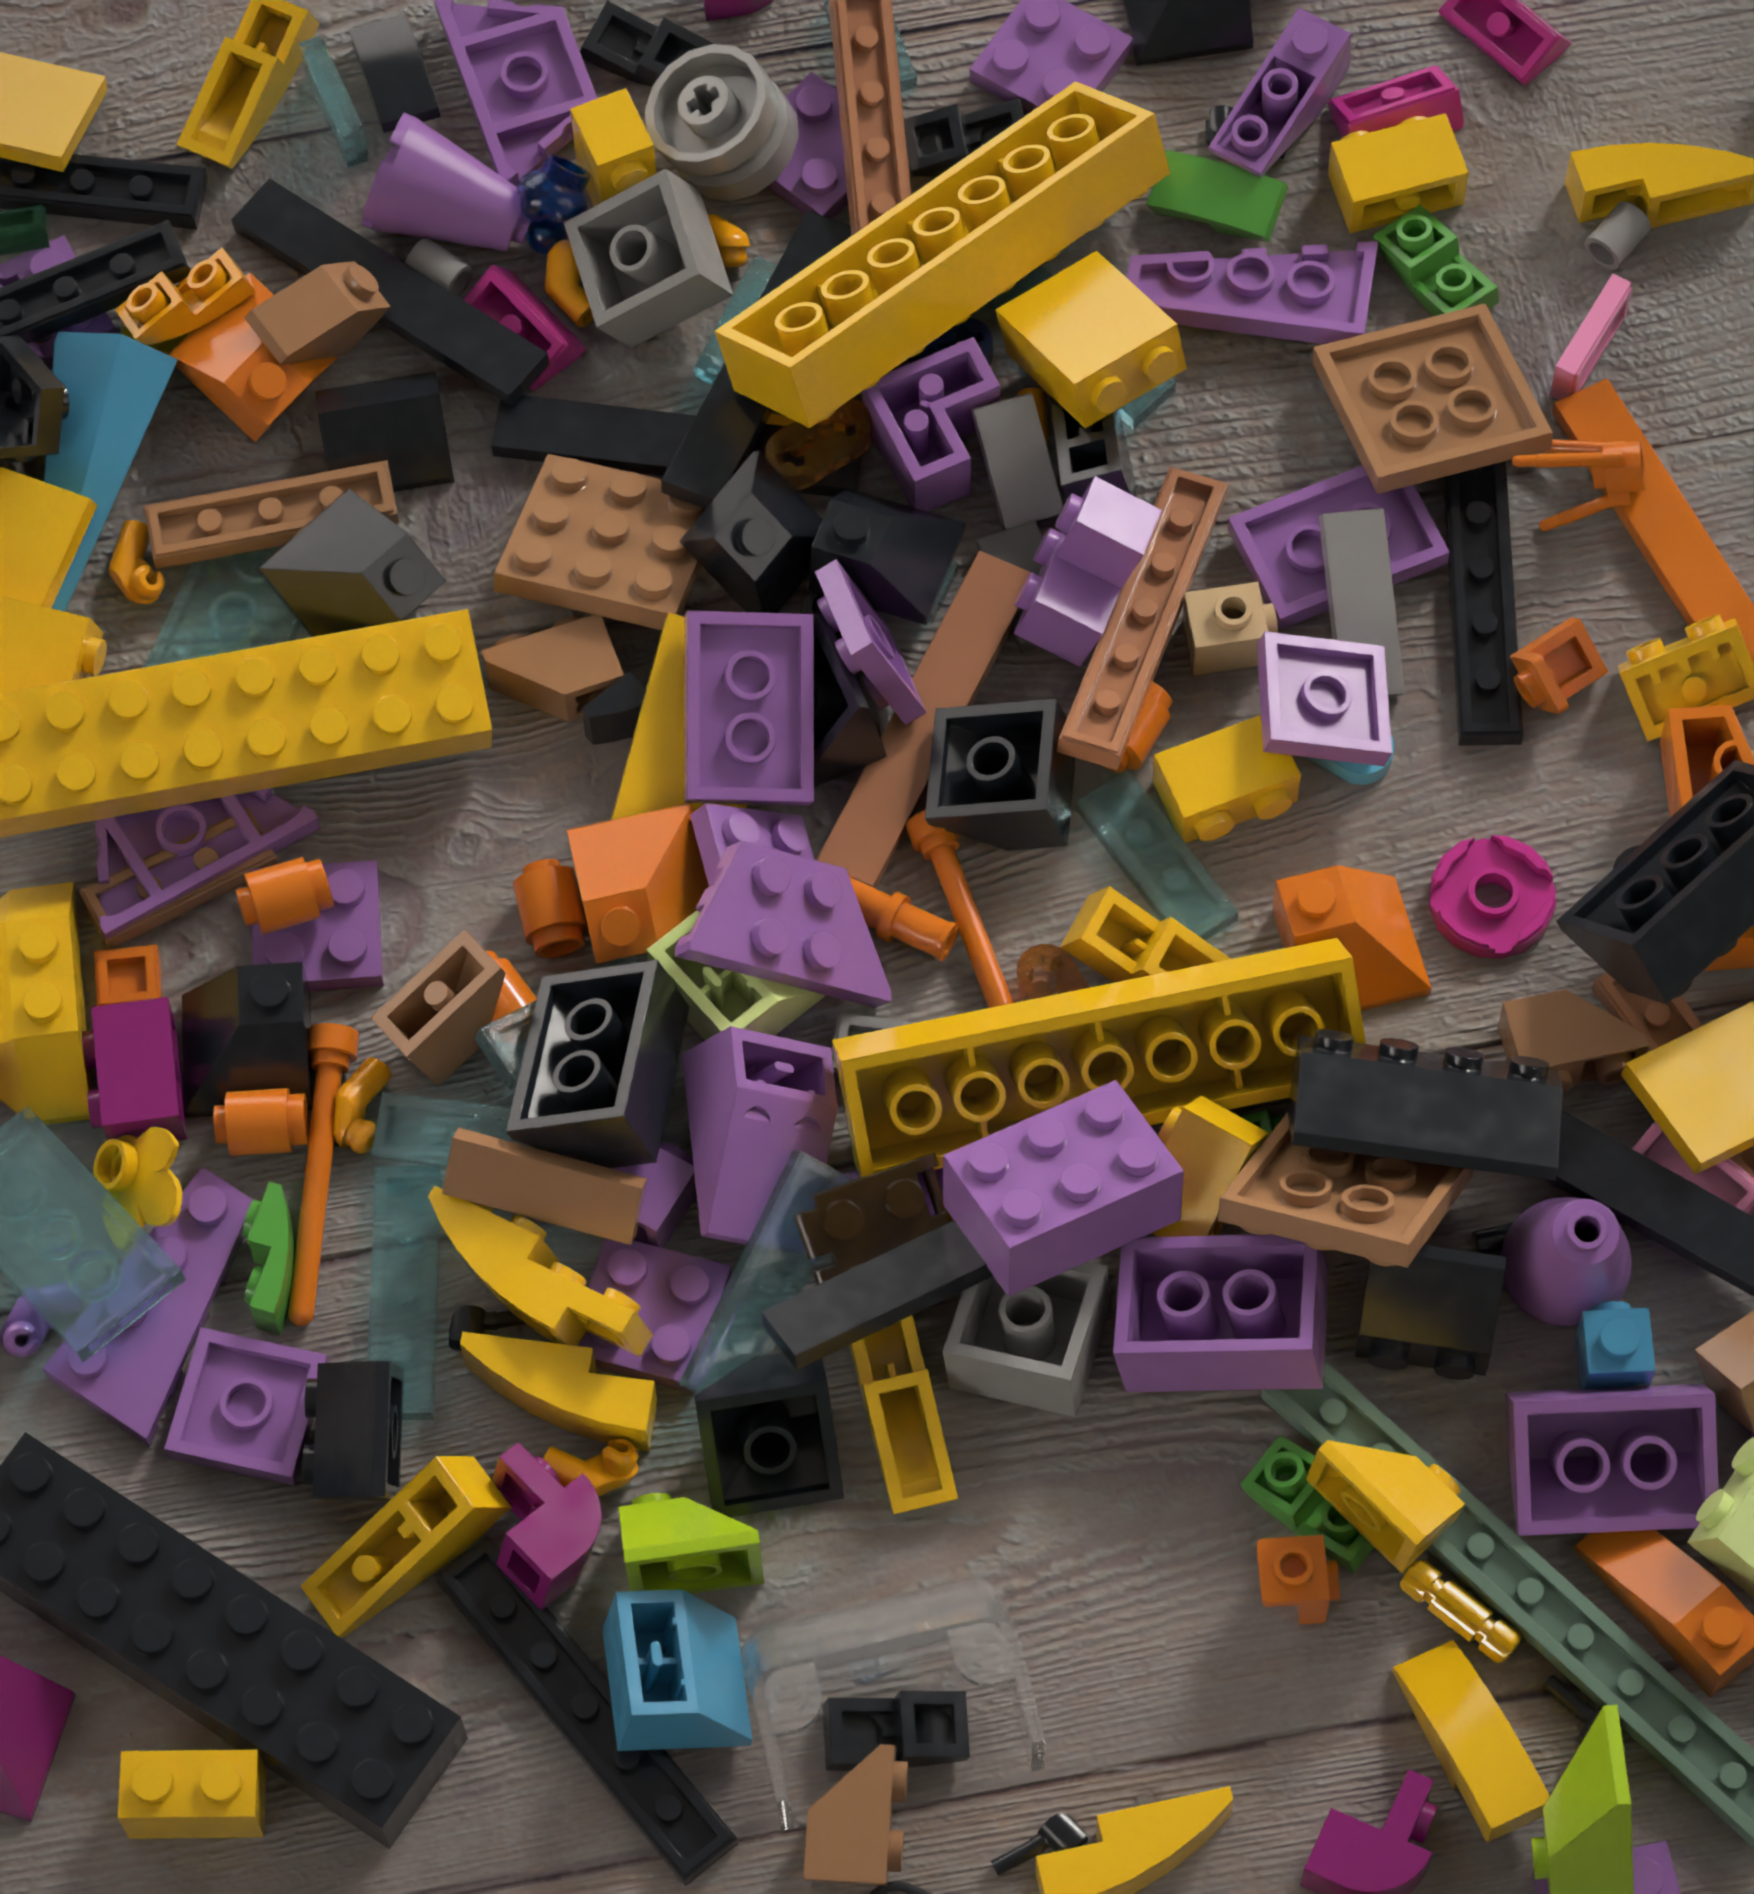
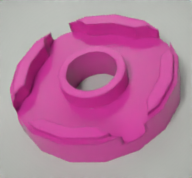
[1429,835,1556,959]

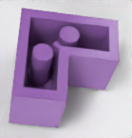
[862,337,1000,512]
[1014,476,1162,667]

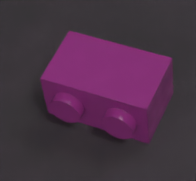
[82,997,187,1141]

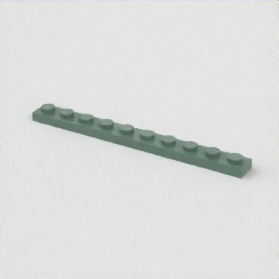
[1261,1361,1754,1848]

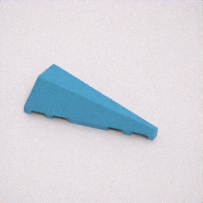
[43,332,178,611]

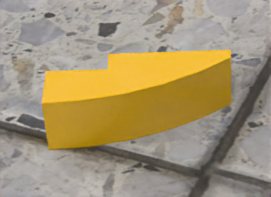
[176,0,320,169]
[1565,143,1754,228]
[1060,886,1231,982]
[849,1315,958,1514]
[460,1332,658,1452]
[1392,1640,1550,1843]
[1035,1786,1233,1894]

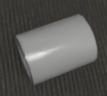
[1584,201,1651,270]
[405,238,473,297]

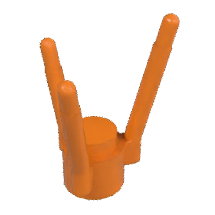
[1512,439,1646,532]

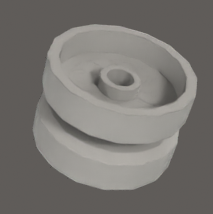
[645,44,799,201]

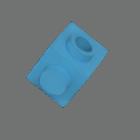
[1575,1301,1655,1389]

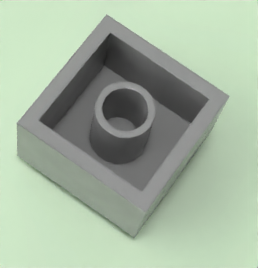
[564,169,733,348]
[943,1262,1112,1417]

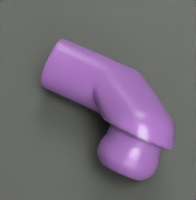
[0,1281,85,1357]

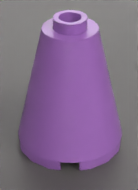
[361,113,535,251]
[1501,1197,1632,1326]

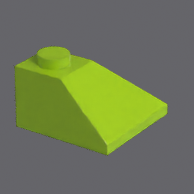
[618,1493,764,1594]
[1531,1705,1634,1894]

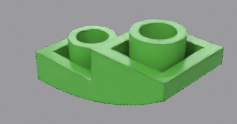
[1146,150,1288,242]
[1373,204,1499,316]
[243,1181,296,1335]
[1240,1435,1374,1574]

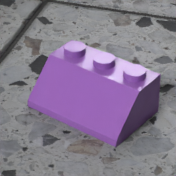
[1505,1384,1719,1536]

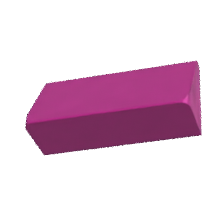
[1438,0,1571,86]
[1327,65,1464,138]
[463,264,587,391]

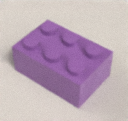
[943,1080,1184,1297]
[1113,1234,1329,1392]

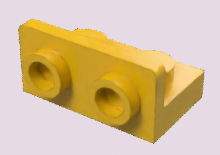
[1618,614,1754,742]

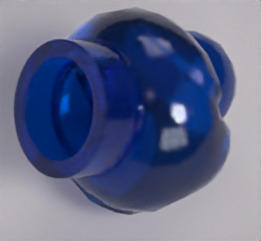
[517,154,591,255]

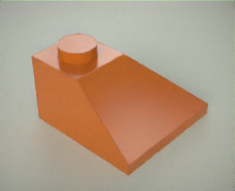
[168,273,338,443]
[566,802,709,964]
[1272,865,1432,1011]

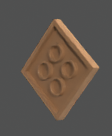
[1313,303,1553,494]
[493,453,705,630]
[1218,1113,1474,1268]

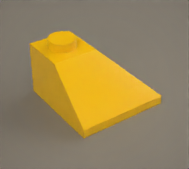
[1305,1440,1465,1573]

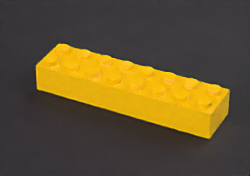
[714,81,1171,428]
[0,609,492,838]
[832,938,1366,1177]

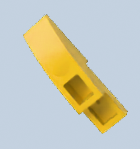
[428,1186,653,1357]

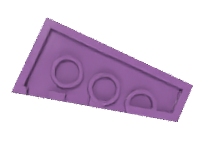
[1127,241,1378,344]

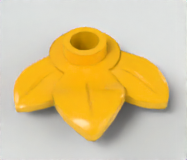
[93,1127,183,1254]

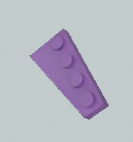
[42,1166,253,1447]

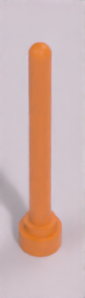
[905,810,1014,1008]
[288,1023,360,1327]

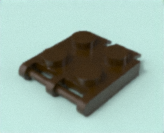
[793,1152,954,1285]

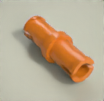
[849,875,959,961]

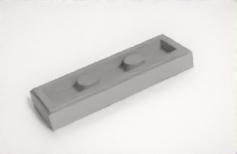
[1318,508,1405,697]

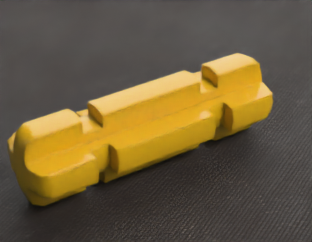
[1400,1560,1522,1663]

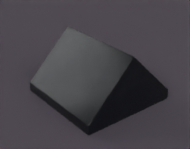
[315,371,455,492]
[813,613,887,788]

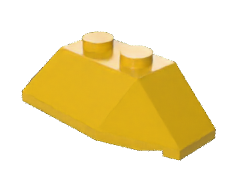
[0,882,92,1127]

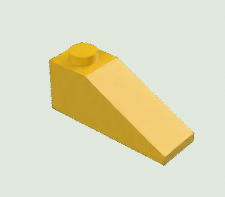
[300,1456,512,1638]

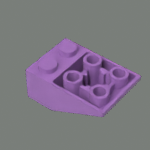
[682,1026,838,1255]

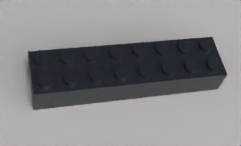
[0,1432,468,1849]

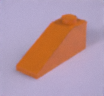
[1573,1530,1754,1698]

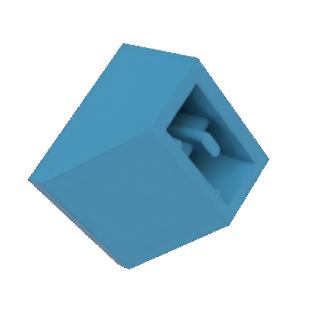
[602,1590,753,1751]

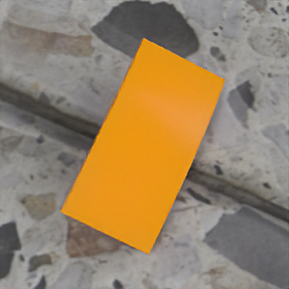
[115,248,256,345]

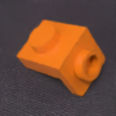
[1510,617,1609,714]
[1256,1535,1340,1625]

